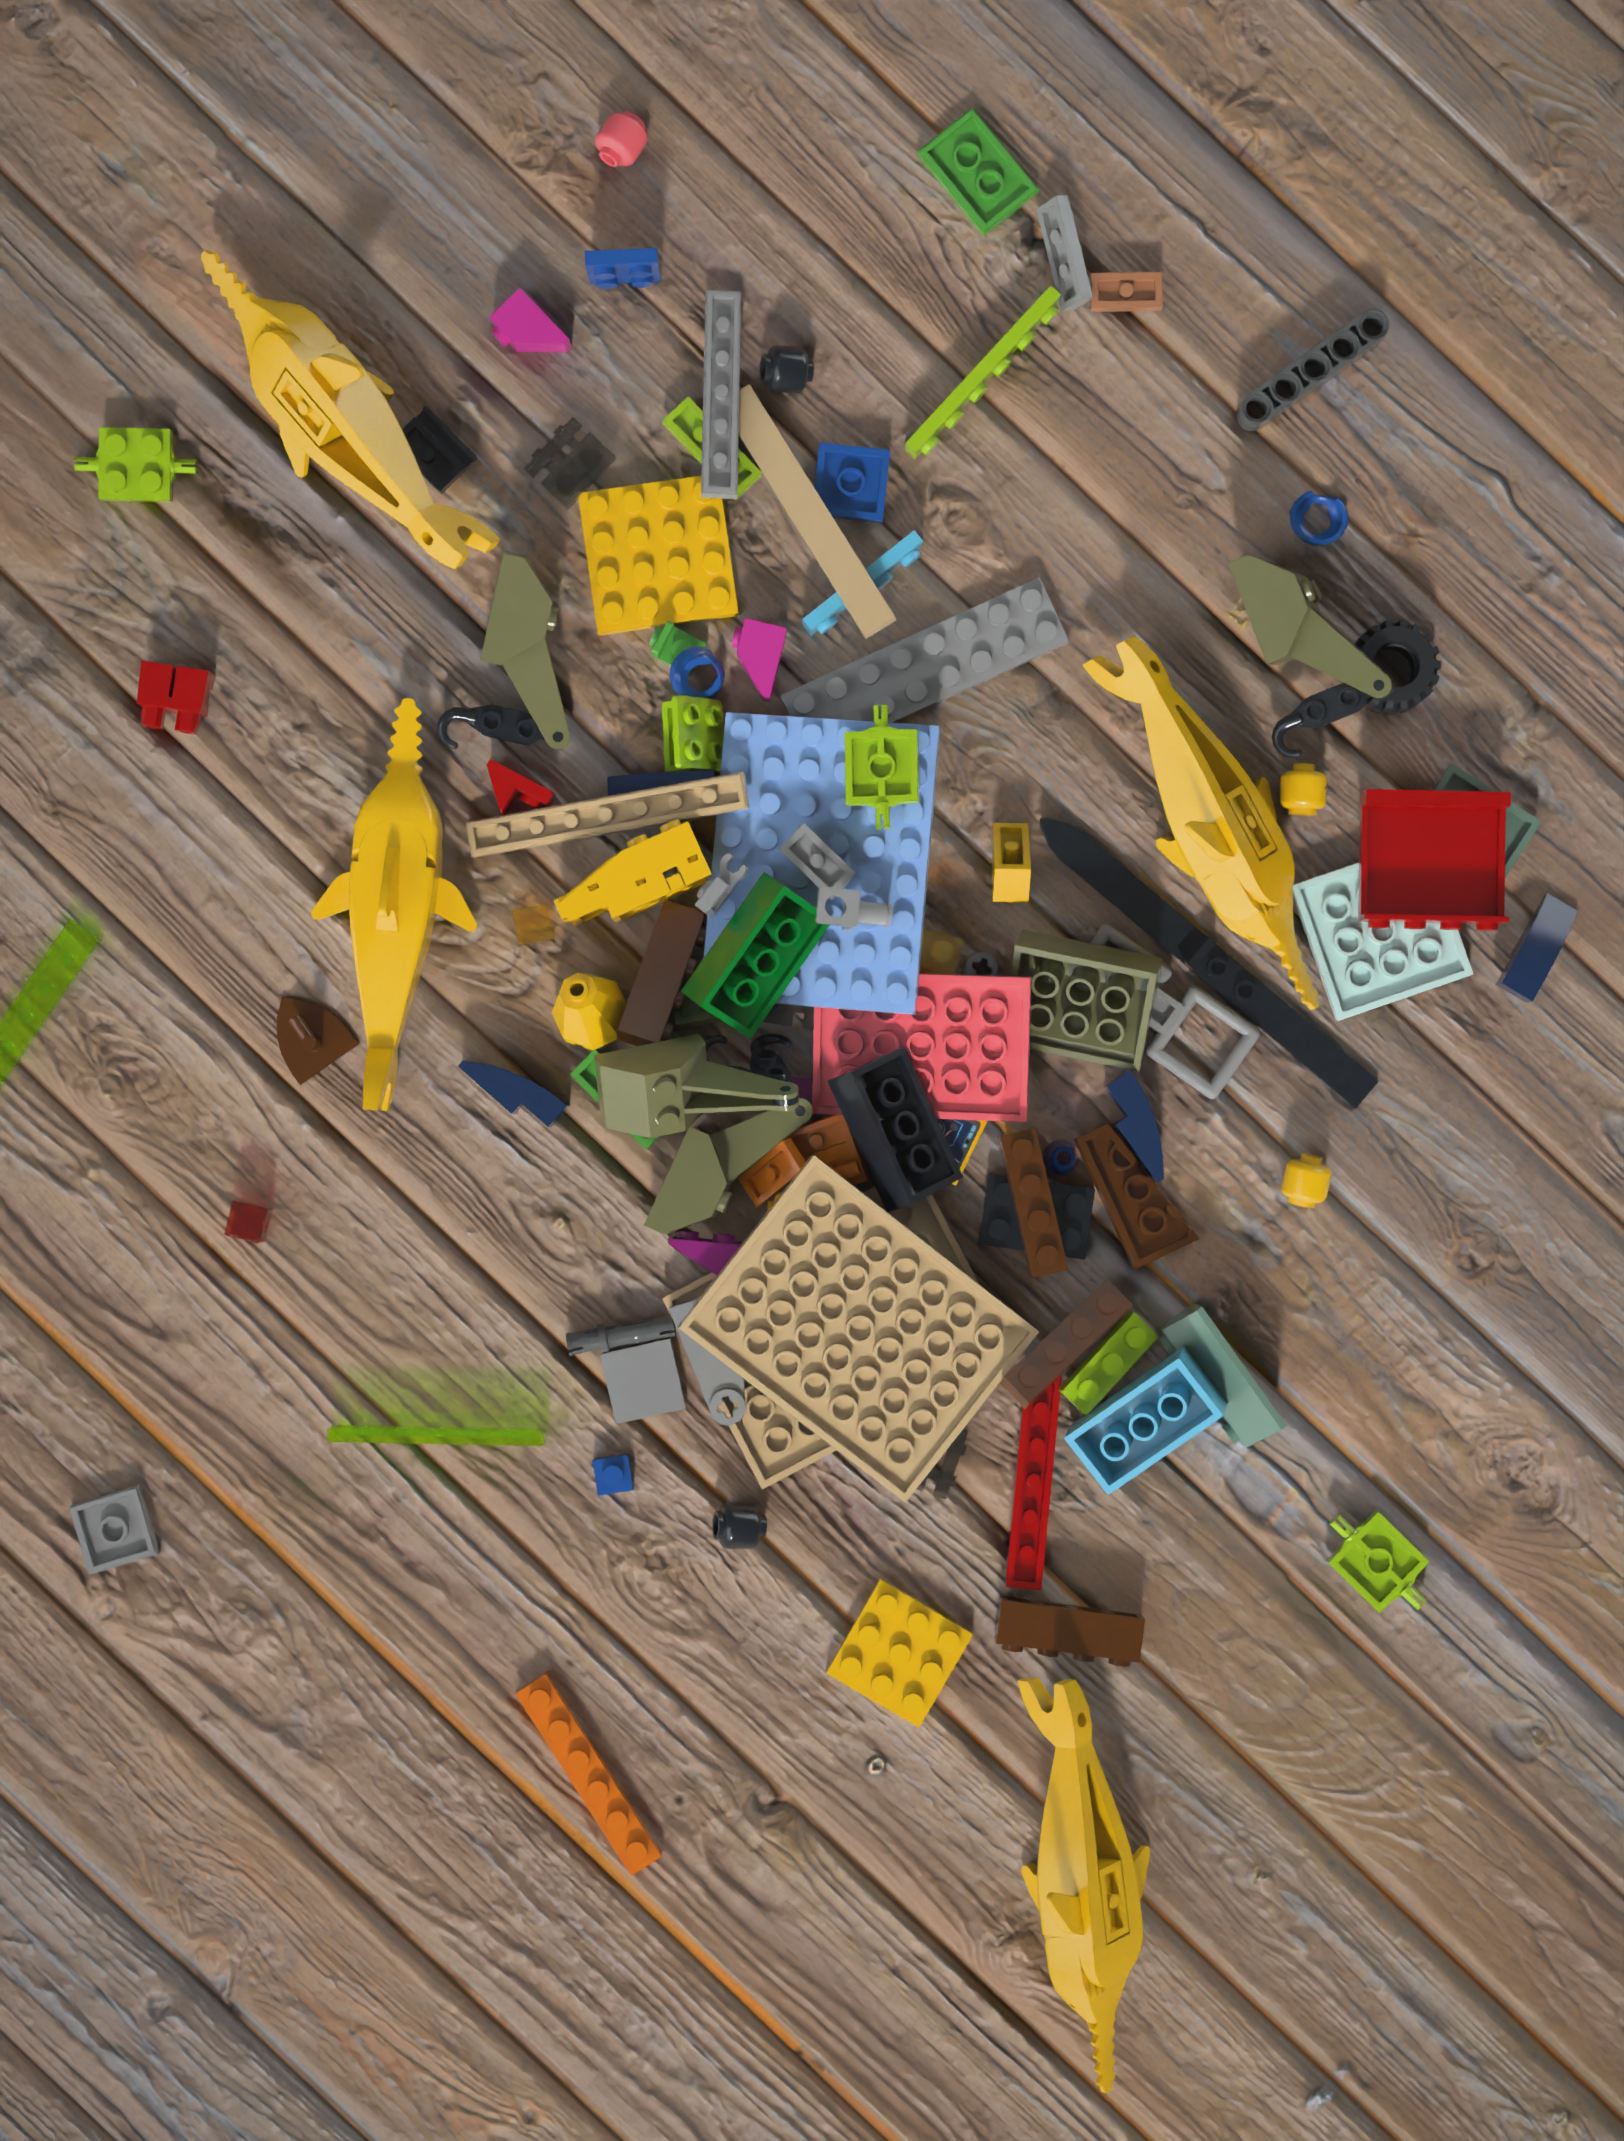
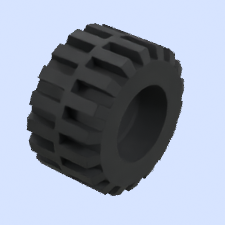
[1354,620,1441,715]

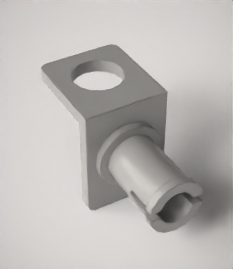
[815,886,892,931]

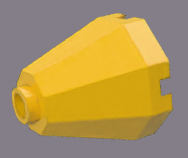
[551,973,627,1051]

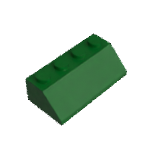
[681,872,830,1039]

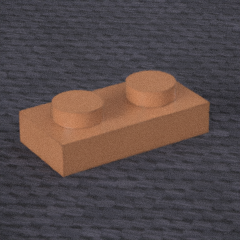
[1090,272,1163,312]

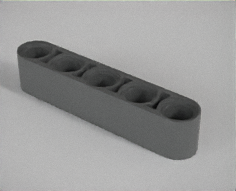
[1236,309,1389,431]

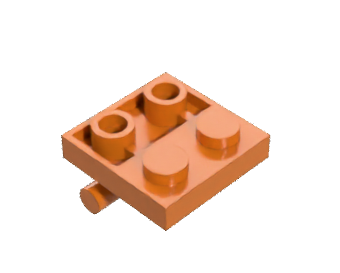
[786,1112,870,1185]

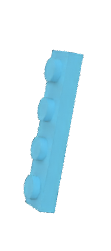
[802,530,923,636]

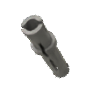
[566,1314,676,1356]

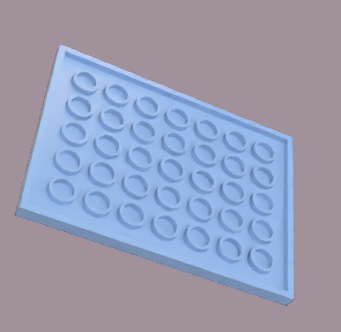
[704,712,941,1015]

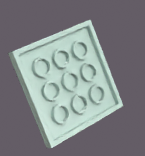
[1292,863,1474,1021]

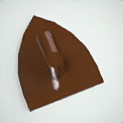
[277,997,359,1085]

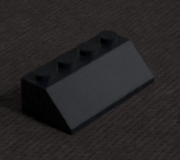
[828,1046,963,1212]

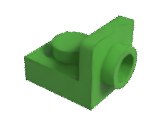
[649,621,707,677]

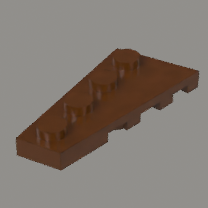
[1074,1124,1199,1269]

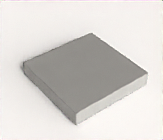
[600,1338,686,1424]
[69,1484,160,1575]

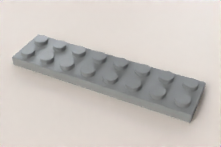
[780,577,1069,723]

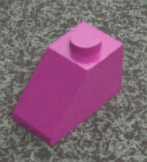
[489,288,572,353]
[731,618,787,703]

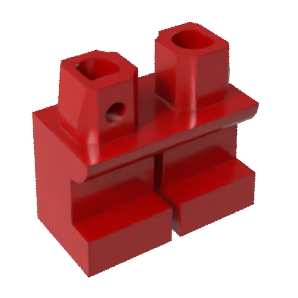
[136,660,215,735]

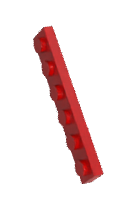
[1005,1375,1062,1590]

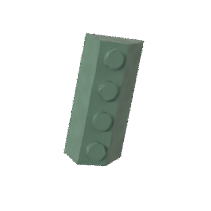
[1159,1303,1287,1448]

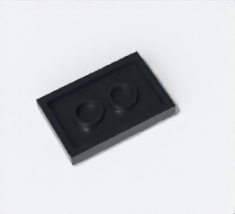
[978,1173,1095,1260]

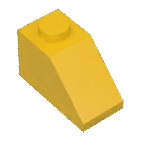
[992,823,1031,903]

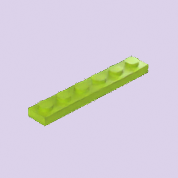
[905,285,1061,459]

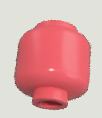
[595,111,648,167]

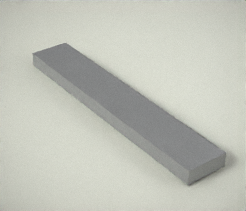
[701,290,741,499]

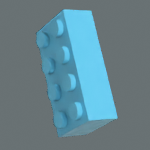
[1064,1346,1228,1495]

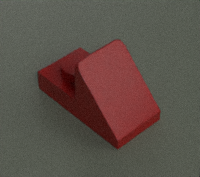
[487,759,556,815]

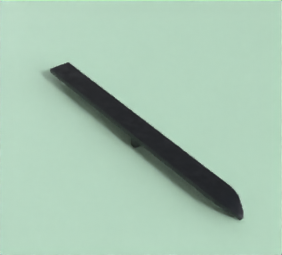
[1040,817,1379,1108]

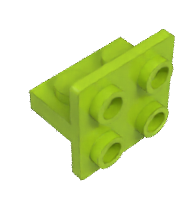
[662,695,724,772]

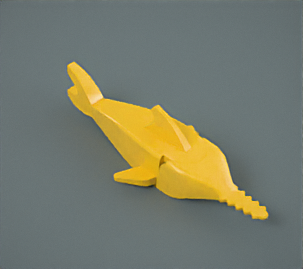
[201,250,500,569]
[1082,636,1319,1010]
[311,698,478,1111]
[1017,1677,1150,2093]

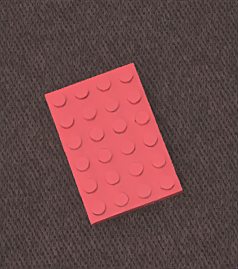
[812,973,1032,1122]

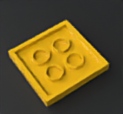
[826,1578,973,1727]

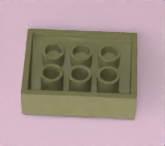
[1010,930,1163,1072]

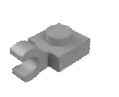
[695,853,749,917]

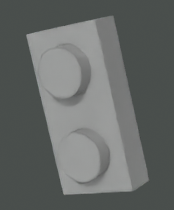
[779,823,857,900]

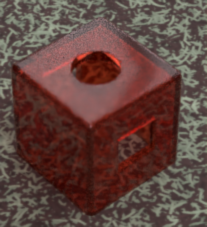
[224,1200,273,1243]

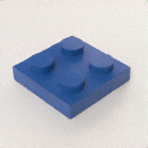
[585,248,661,289]
[814,442,890,523]

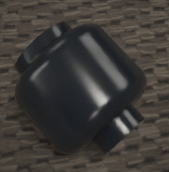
[759,345,814,393]
[712,1502,767,1549]

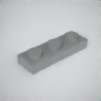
[1036,195,1093,312]

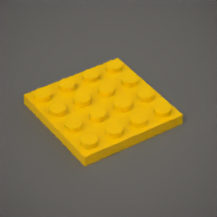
[578,476,739,636]

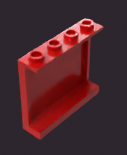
[1358,789,1511,931]

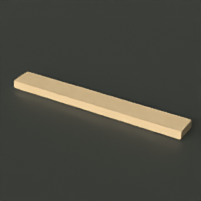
[738,384,896,639]
[466,772,750,858]

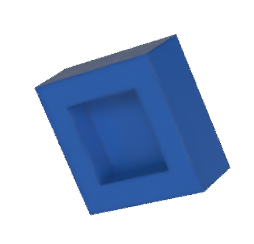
[592,1453,634,1496]

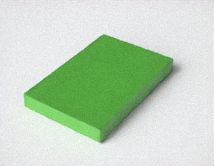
[917,107,1040,237]

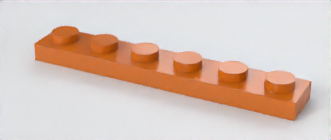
[515,1672,662,1876]

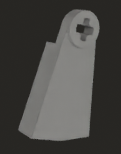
[668,1297,746,1425]

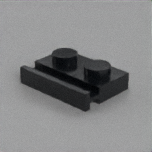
[402,406,478,495]

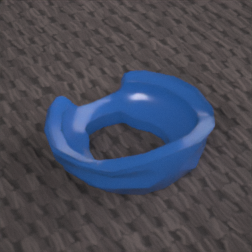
[1290,491,1348,546]
[670,646,725,699]

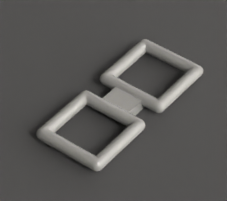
[1090,924,1260,1099]

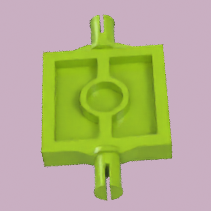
[74,427,198,502]
[844,705,920,830]
[1326,1510,1430,1613]

